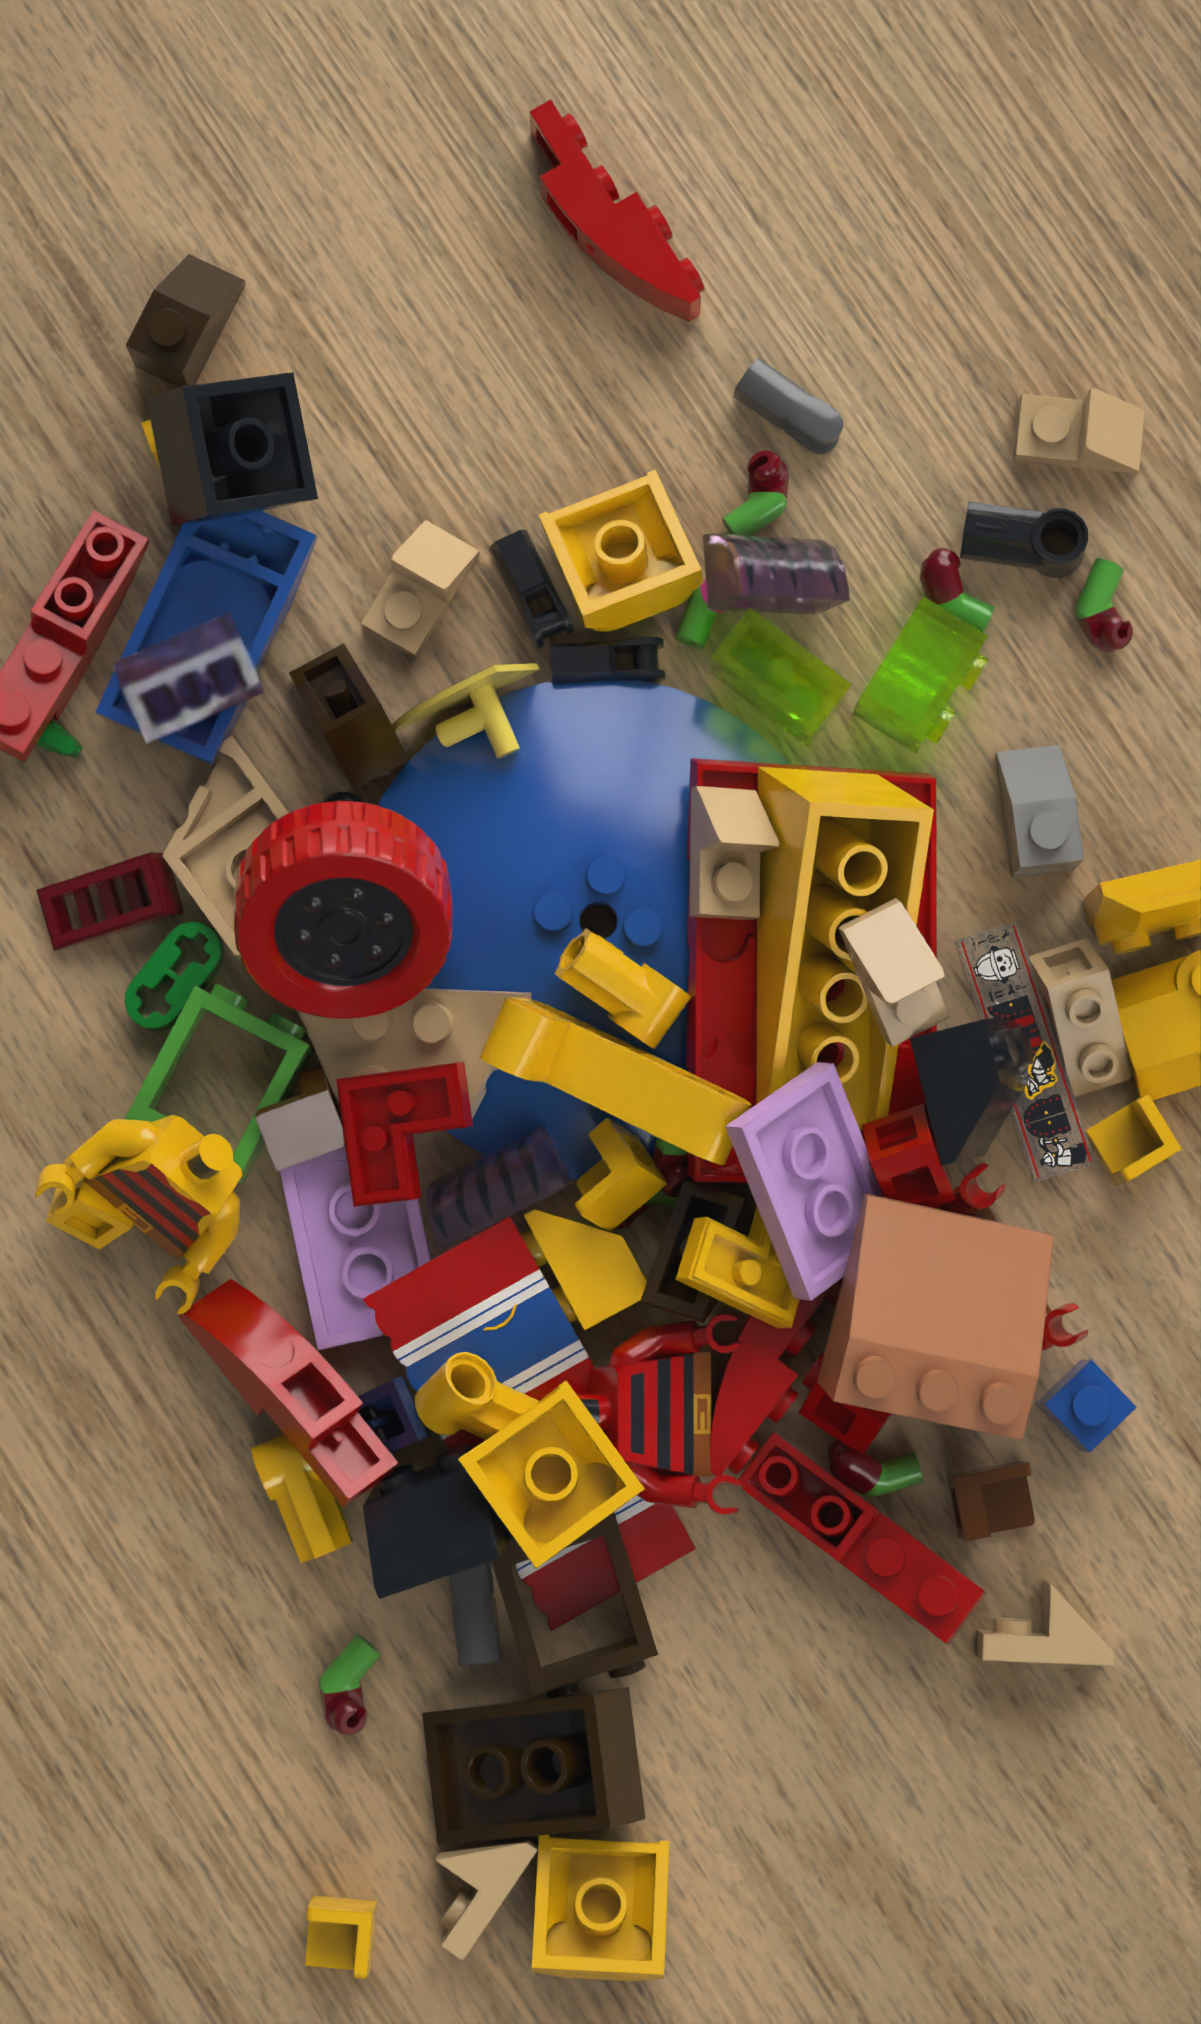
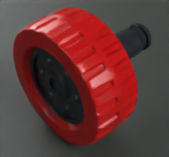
[234,792,453,1019]

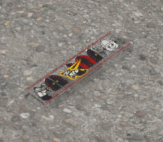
[954,921,1096,1184]

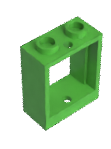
[125,983,314,1185]

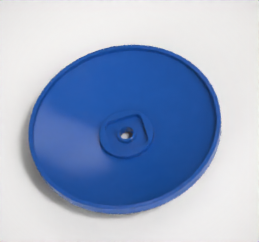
[378,680,791,1181]

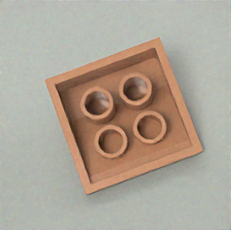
[817,1193,1054,1440]

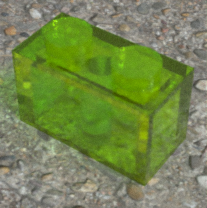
[852,596,989,753]
[709,607,852,748]

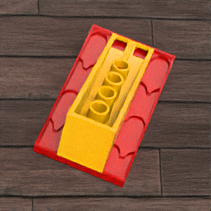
[686,758,937,1183]

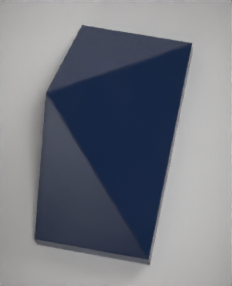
[358,1376,432,1453]

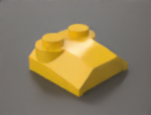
[539,469,703,632]
[1082,859,1201,955]
[1111,950,1201,1101]
[458,1381,644,1569]
[531,1834,670,1981]

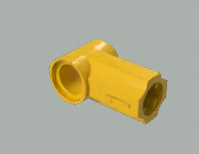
[554,928,692,1050]
[415,1352,539,1440]
[251,1434,353,1564]

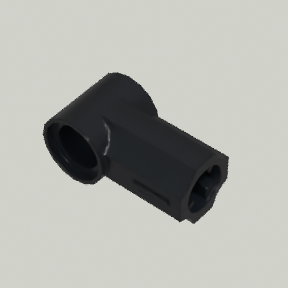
[960,501,1088,578]

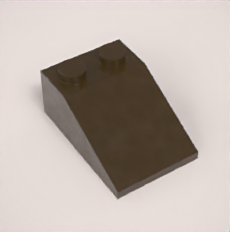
[422,1687,646,1845]

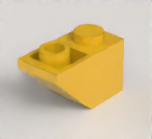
[520,1209,647,1331]

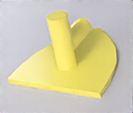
[391,663,540,759]

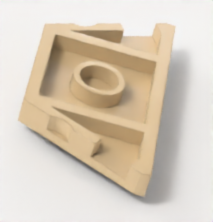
[162,735,289,960]
[298,988,532,1119]

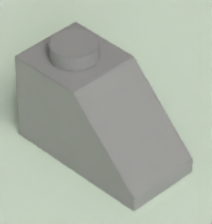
[995,745,1084,878]

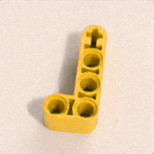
[479,996,752,1165]

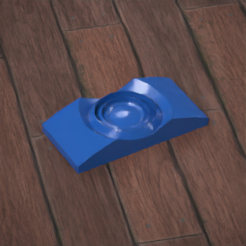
[95,511,317,765]

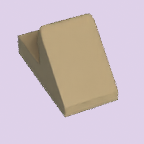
[1013,388,1145,474]
[361,520,480,660]
[689,786,779,920]
[838,898,950,1047]
[976,1580,1114,1666]
[435,1836,539,1961]

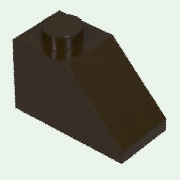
[126,254,246,388]
[289,643,409,790]
[641,1180,754,1323]

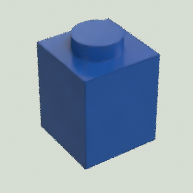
[1035,1359,1137,1452]

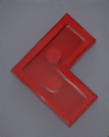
[336,1062,473,1207]

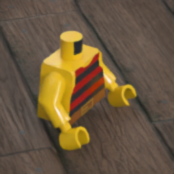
[35,1115,243,1314]

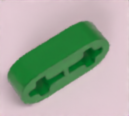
[124,922,224,1031]

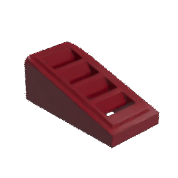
[36,852,183,951]

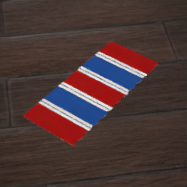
[363,1216,696,1631]

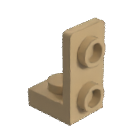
[1027,938,1132,1096]

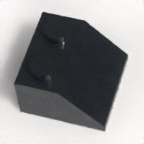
[146,372,318,526]
[910,1016,1033,1166]
[363,1444,512,1599]

